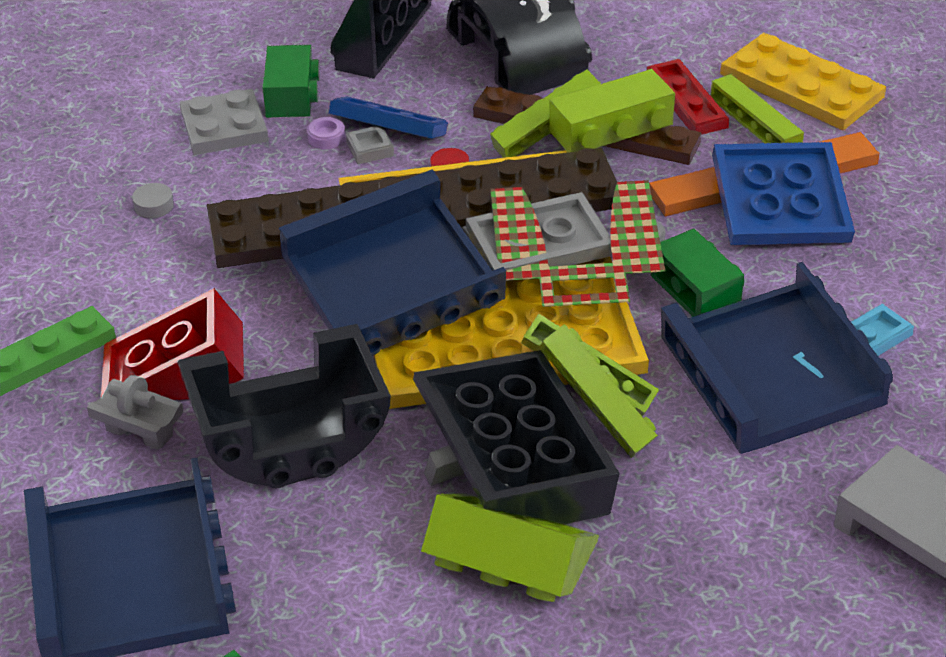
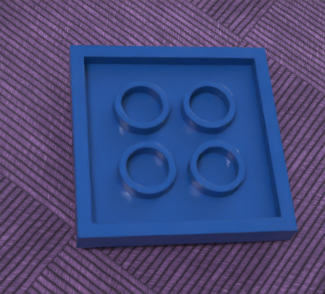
[712,142,855,245]

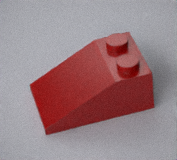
[101,288,244,400]

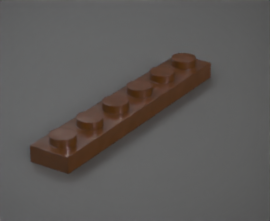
[473,86,701,165]

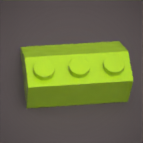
[421,493,599,602]

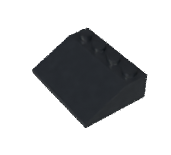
[330,0,432,79]
[413,350,620,524]

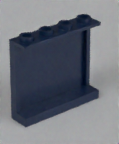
[279,169,506,356]
[661,262,893,454]
[24,457,236,657]

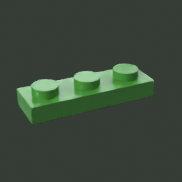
[0,305,116,396]

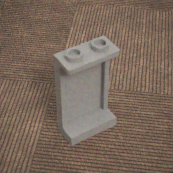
[834,445,946,578]

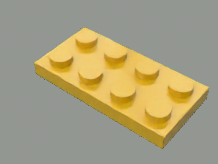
[720,33,887,131]

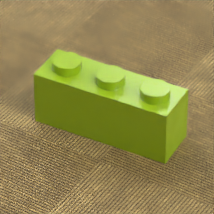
[549,69,675,152]

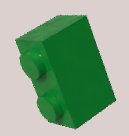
[263,45,320,118]
[650,228,744,317]

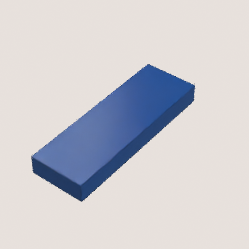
[329,96,448,139]

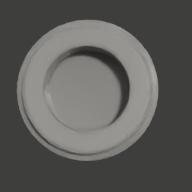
[132,183,174,218]

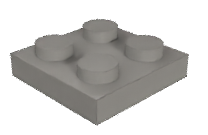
[179,89,269,155]

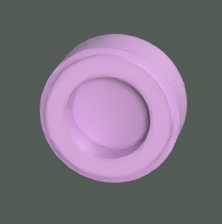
[307,117,345,150]

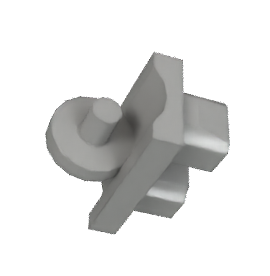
[87,375,183,450]

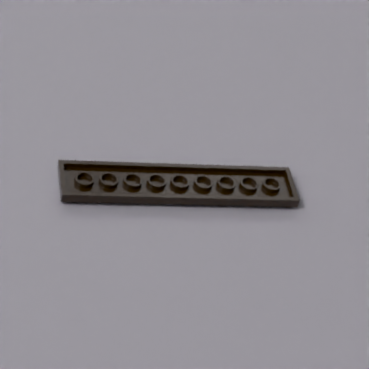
[206,148,617,269]

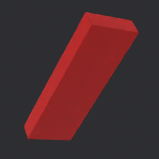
[647,59,730,135]

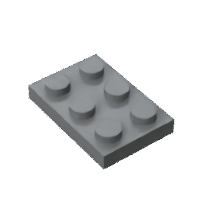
[466,192,612,281]

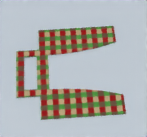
[490,180,665,307]

